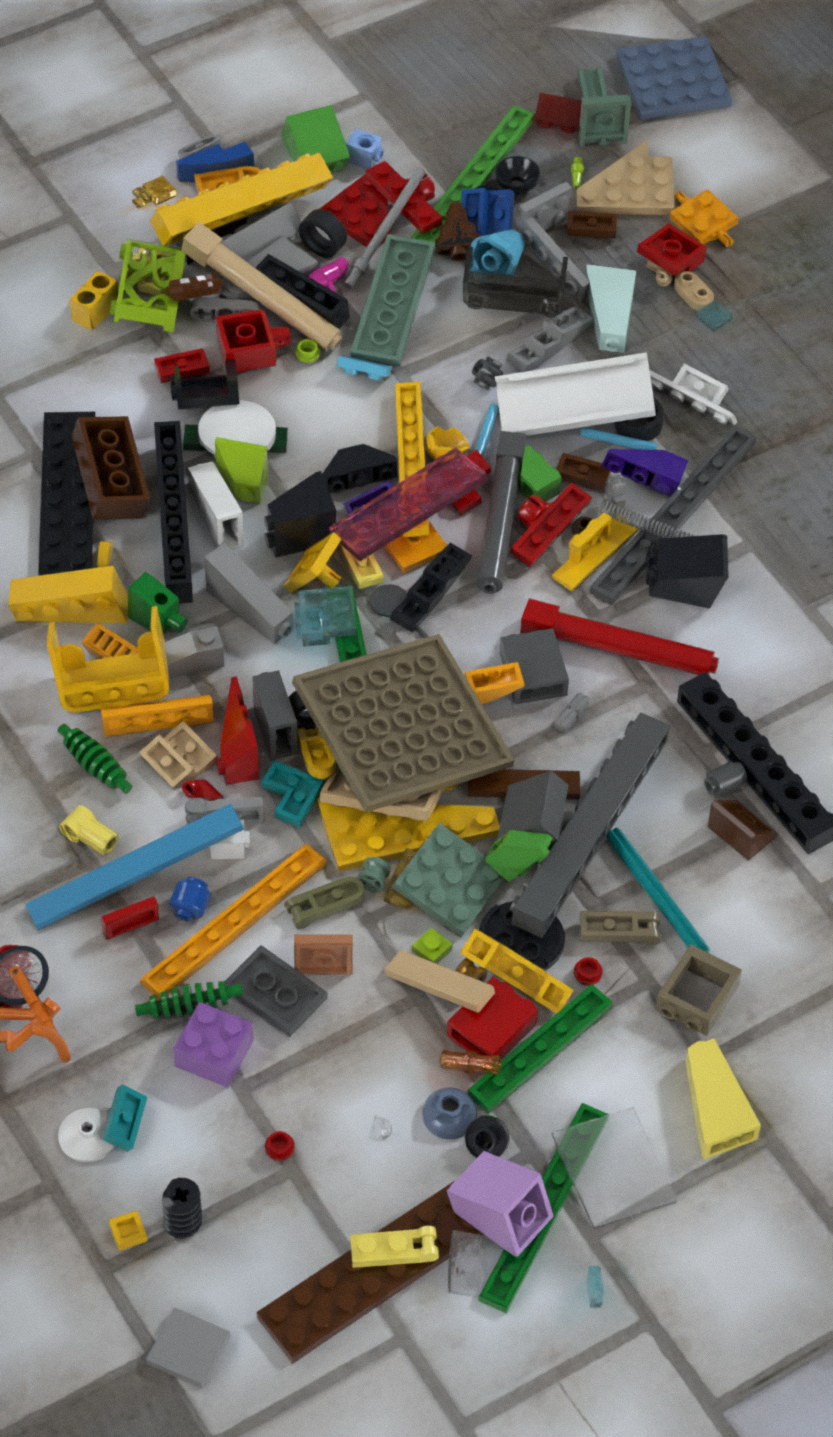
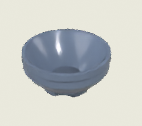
[423,1087,477,1139]

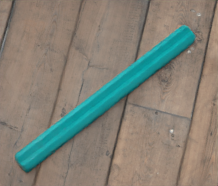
[607,827,710,953]

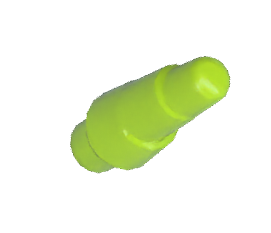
[571,157,584,189]

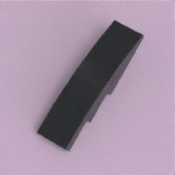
[390,542,472,633]

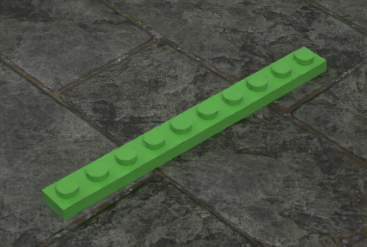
[410,105,535,243]

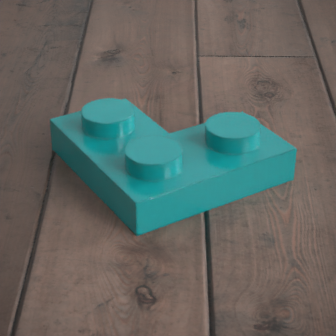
[262,761,324,828]

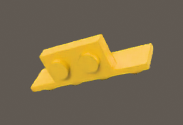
[552,512,639,592]

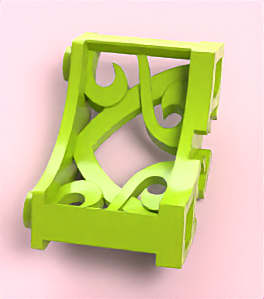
[110,238,186,333]

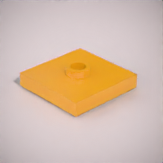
[377,522,447,574]

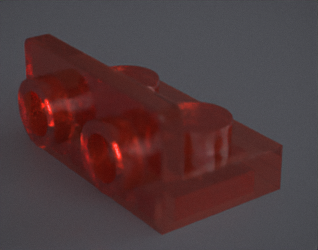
[533,93,582,134]

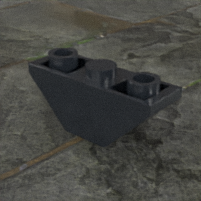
[322,444,398,493]

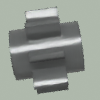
[472,356,504,390]

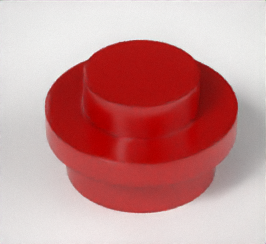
[574,957,603,985]
[265,1131,295,1161]

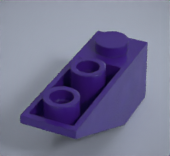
[601,449,689,497]

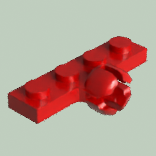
[365,161,443,234]
[509,482,592,568]

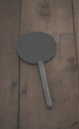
[370,584,429,638]

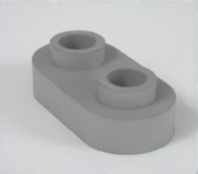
[178,135,223,159]

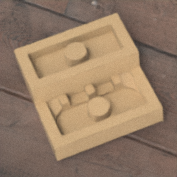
[139,721,219,790]

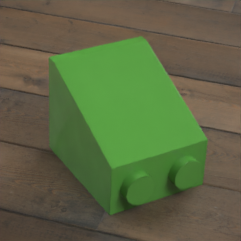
[281,105,350,172]

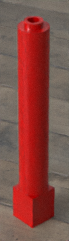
[520,598,719,676]

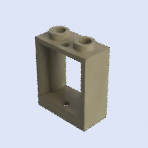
[656,944,742,1036]

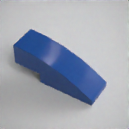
[176,142,254,182]

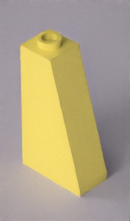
[685,1039,761,1159]

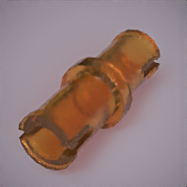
[440,1050,501,1075]

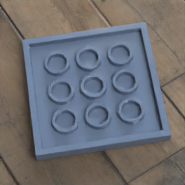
[616,36,732,120]

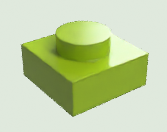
[412,927,453,964]

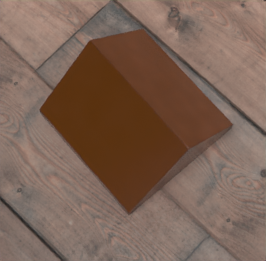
[707,800,778,861]

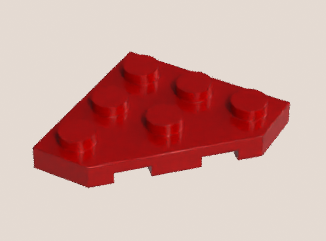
[319,174,389,247]

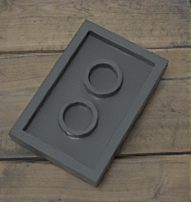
[225,945,328,1037]

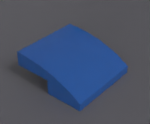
[461,188,514,236]

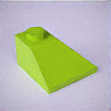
[215,437,268,504]

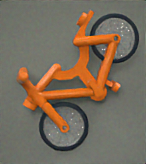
[0,946,71,1063]

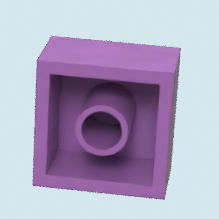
[173,1002,254,1087]

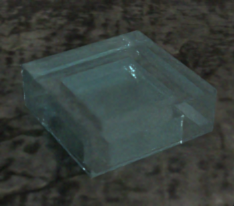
[697,301,733,332]
[587,1266,604,1308]

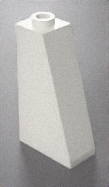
[188,461,244,550]

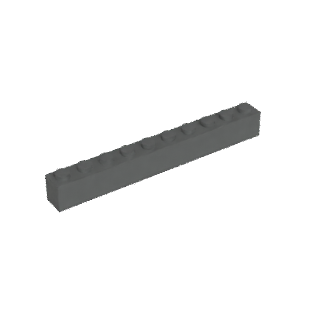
[510,712,670,938]

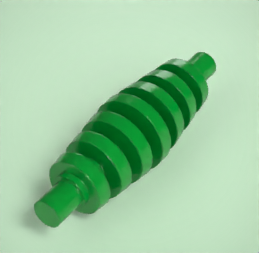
[57,723,133,794]
[135,981,243,1019]

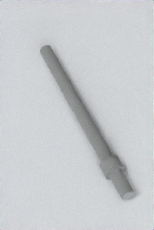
[344,167,425,289]

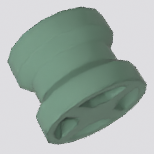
[357,857,391,892]

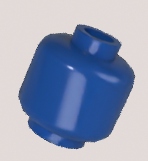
[169,877,211,921]

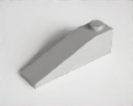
[164,622,224,678]

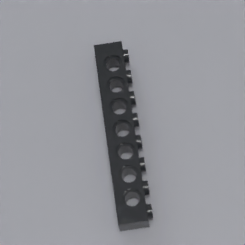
[154,421,193,604]
[677,672,833,854]

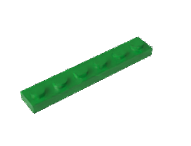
[467,984,613,1114]

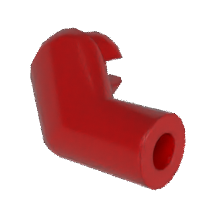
[182,779,224,801]

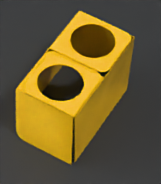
[69,270,118,330]

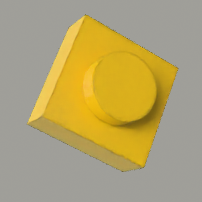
[108,1210,148,1251]

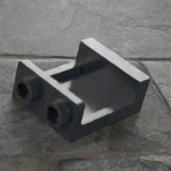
[170,360,240,410]

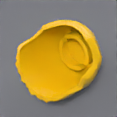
[425,426,470,464]

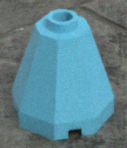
[467,229,525,286]

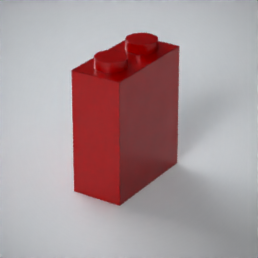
[447,976,538,1070]

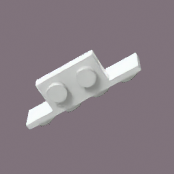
[650,364,737,426]

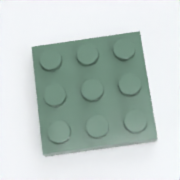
[392,823,504,937]

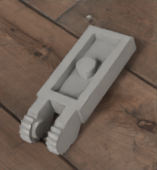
[184,797,265,824]

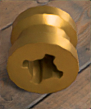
[455,958,488,982]

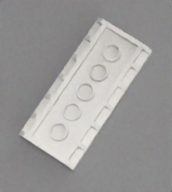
[495,352,656,436]

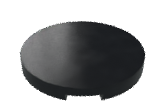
[479,901,565,971]

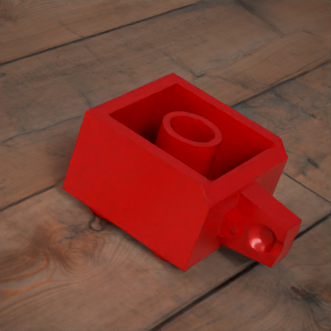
[216,310,291,372]

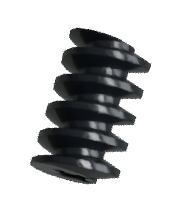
[162,1177,203,1239]

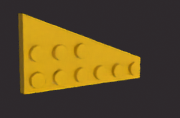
[317,798,500,872]

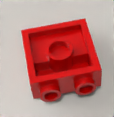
[637,223,707,276]

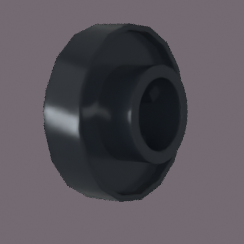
[464,1115,510,1158]

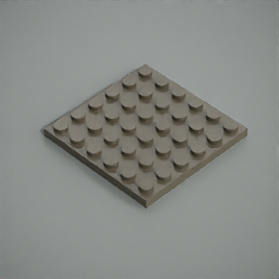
[292,634,515,813]

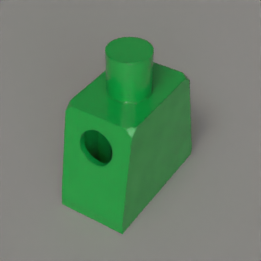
[128,571,188,634]

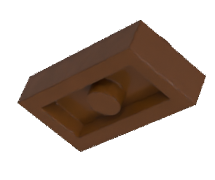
[567,211,617,239]
[556,453,612,491]

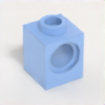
[346,129,384,169]

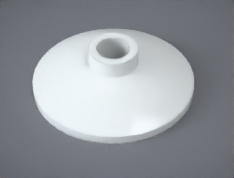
[58,1108,115,1162]

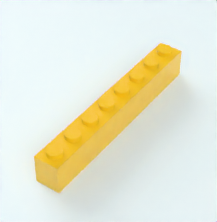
[150,153,333,247]

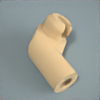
[646,260,672,287]

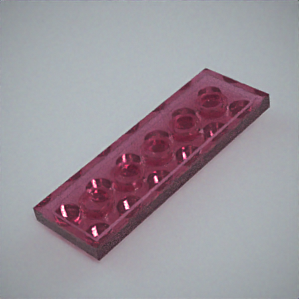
[329,448,488,561]

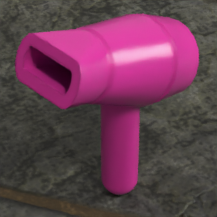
[308,257,349,292]

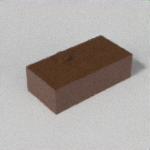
[72,416,150,520]

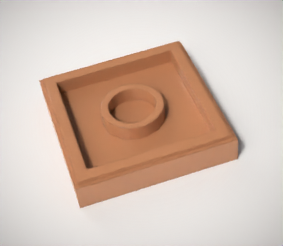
[294,934,353,975]

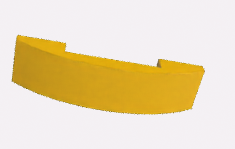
[460,928,574,1014]

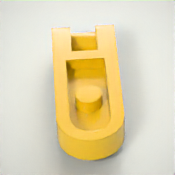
[297,726,336,779]

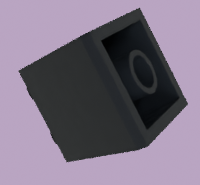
[264,471,336,558]
[646,534,729,609]

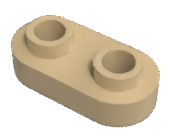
[674,271,714,312]

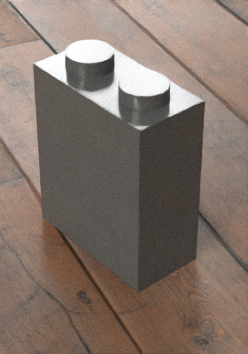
[499,629,569,704]
[252,670,298,760]
[497,770,569,843]

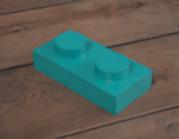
[102,1084,147,1152]

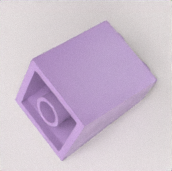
[447,1151,554,1257]

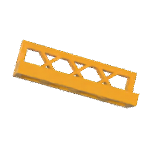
[101,695,214,737]

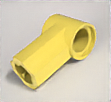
[59,805,119,856]

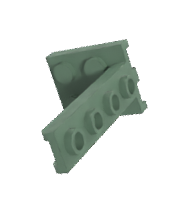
[577,67,631,147]

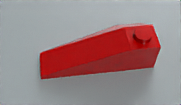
[216,676,259,785]

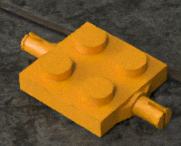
[670,189,738,247]

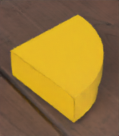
[97,541,114,568]

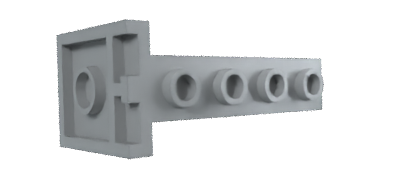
[516,181,589,302]

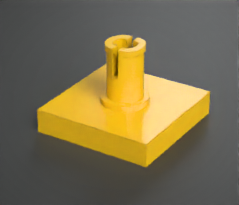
[283,532,341,593]

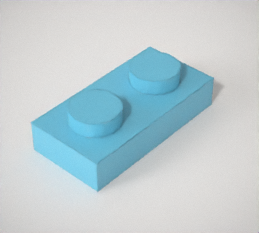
[337,355,392,380]

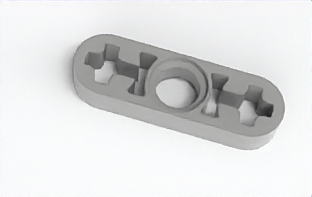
[190,297,264,323]

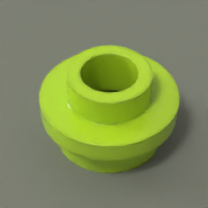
[295,339,320,363]

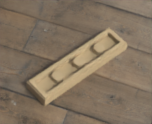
[384,950,495,1013]

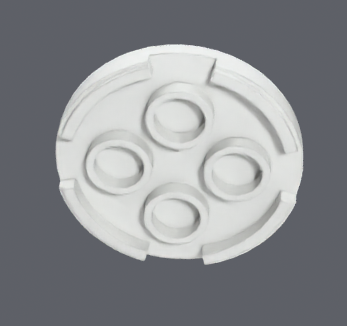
[198,400,276,458]

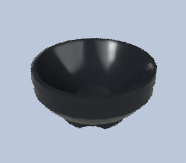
[496,156,540,194]

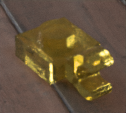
[132,175,176,208]

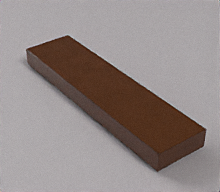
[468,769,580,799]

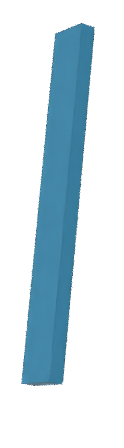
[25,804,244,930]

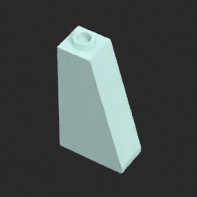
[586,265,636,353]

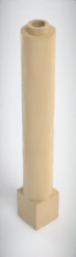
[181,222,342,351]

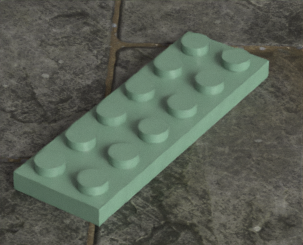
[350,234,436,367]

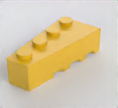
[8,566,128,624]

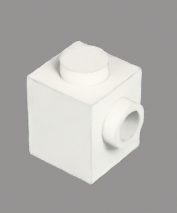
[210,820,250,860]

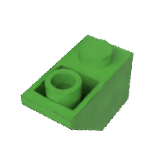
[520,445,562,502]
[484,830,553,882]

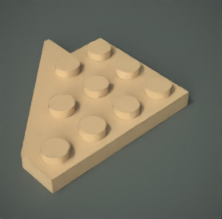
[576,142,675,215]

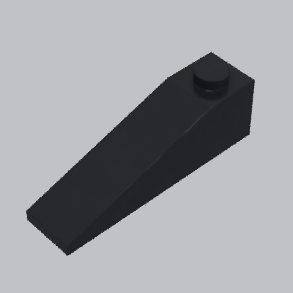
[256,254,350,329]

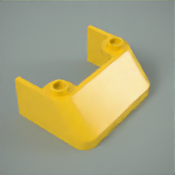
[47,606,169,713]

